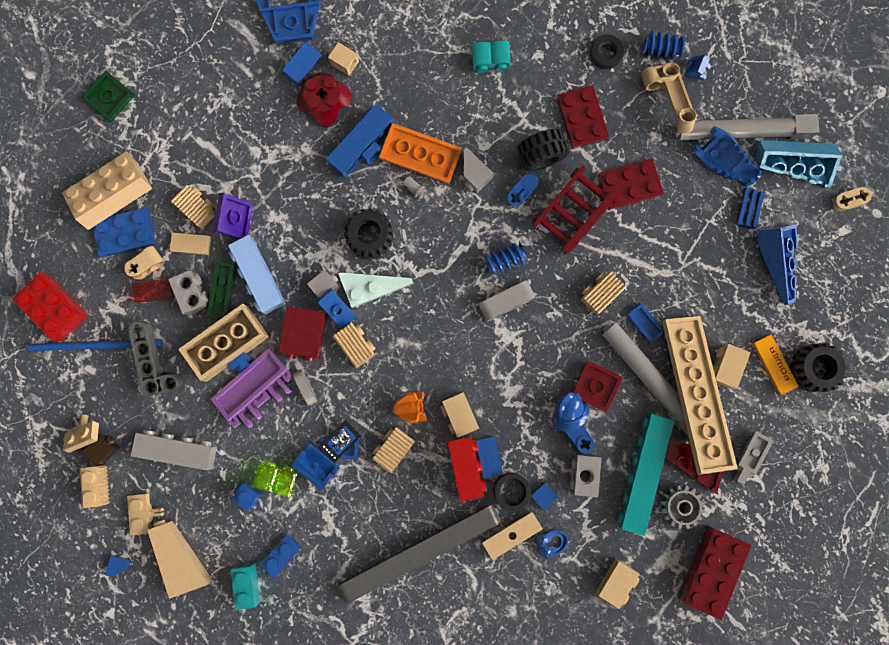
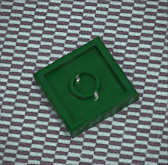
[81,71,135,122]

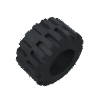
[517,129,570,171]
[344,208,394,260]
[790,343,849,392]

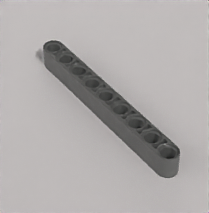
[337,504,501,604]

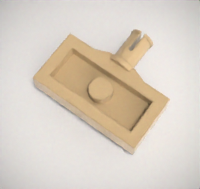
[63,415,99,453]
[127,493,164,535]

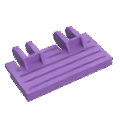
[211,348,293,428]

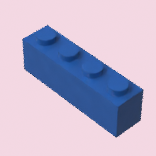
[326,104,394,179]

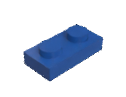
[260,534,302,578]

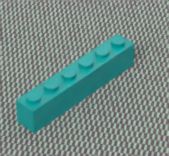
[617,414,674,536]

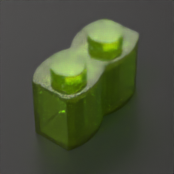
[252,461,299,497]

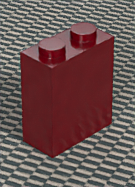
[279,307,327,362]

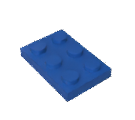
[93,208,156,258]

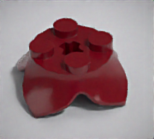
[296,73,353,128]

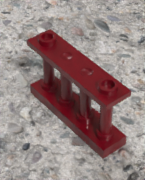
[533,165,619,256]

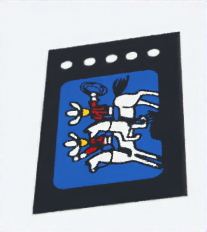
[318,420,362,463]

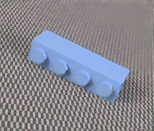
[228,235,286,315]

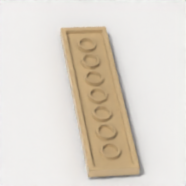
[662,316,738,475]

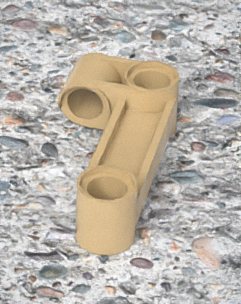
[641,63,697,134]

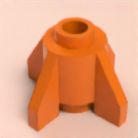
[393,391,427,423]

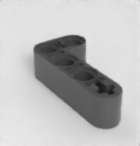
[129,321,183,396]

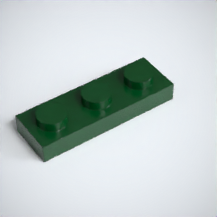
[207,261,236,320]

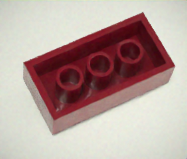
[678,525,752,620]

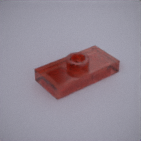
[132,278,174,303]

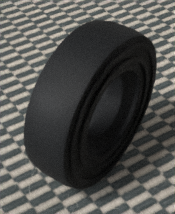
[590,34,624,69]

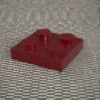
[573,361,623,413]

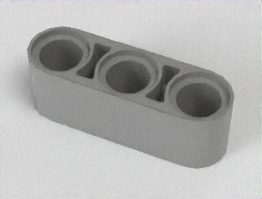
[478,280,536,322]

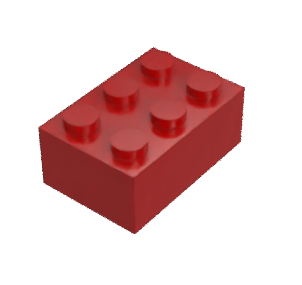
[12,272,88,341]
[448,436,487,502]

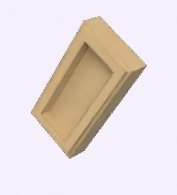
[170,233,211,256]

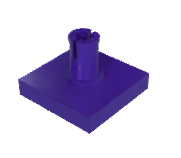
[212,193,253,239]

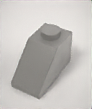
[464,147,494,193]

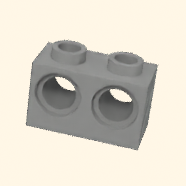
[168,270,209,316]

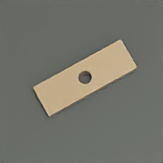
[482,511,543,560]

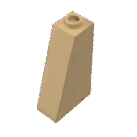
[147,519,212,599]

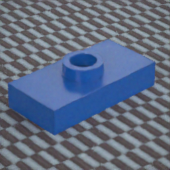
[316,288,356,329]

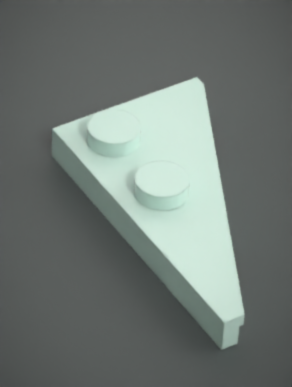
[338,273,414,308]

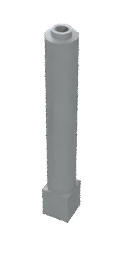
[674,114,819,140]
[602,322,689,438]

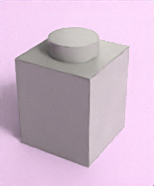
[307,270,339,298]

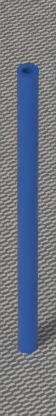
[27,339,163,351]

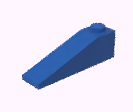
[757,224,798,305]

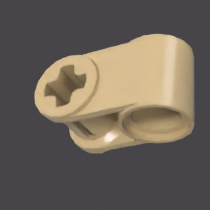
[125,246,165,280]

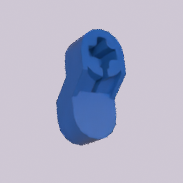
[507,173,539,206]

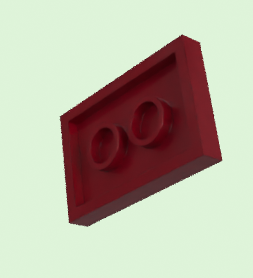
[557,85,609,149]
[598,158,664,211]

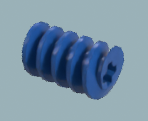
[642,31,685,61]
[484,241,526,276]

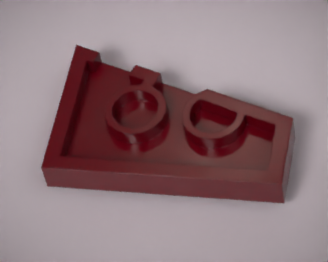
[665,439,723,494]

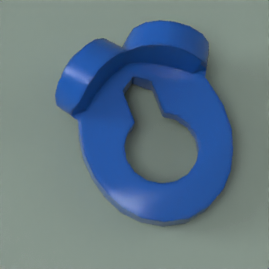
[536,530,568,559]

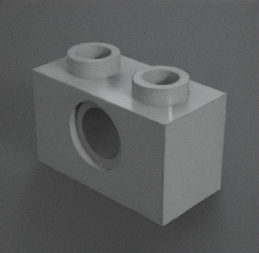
[569,454,601,497]

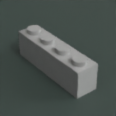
[131,430,217,470]

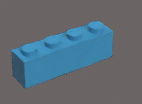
[755,140,842,188]

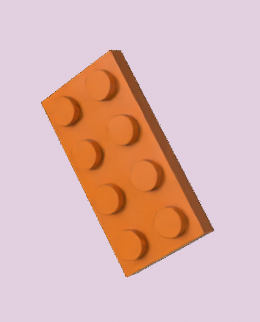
[379,123,462,184]

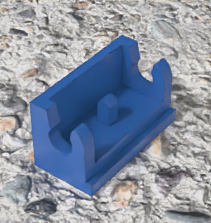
[282,42,322,85]
[291,443,340,490]

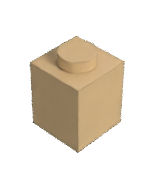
[328,42,359,76]

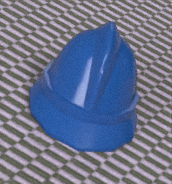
[552,392,589,432]

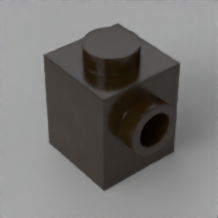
[82,435,120,466]

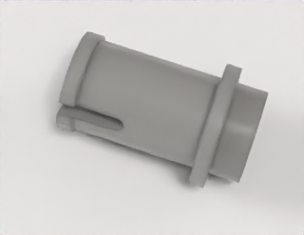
[403,176,427,199]

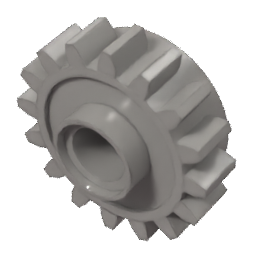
[660,485,705,529]

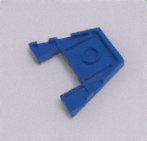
[255,0,321,44]

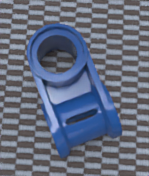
[564,424,594,454]

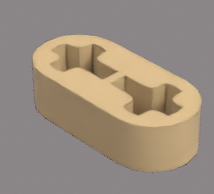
[832,187,872,211]

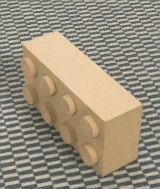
[62,151,152,230]
[179,304,269,382]

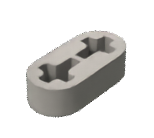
[293,369,318,406]

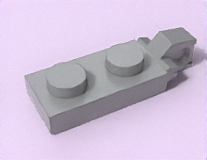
[733,431,773,485]

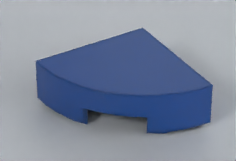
[105,555,131,576]

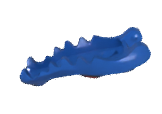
[691,126,761,187]

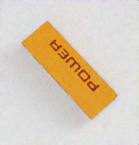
[752,335,799,395]

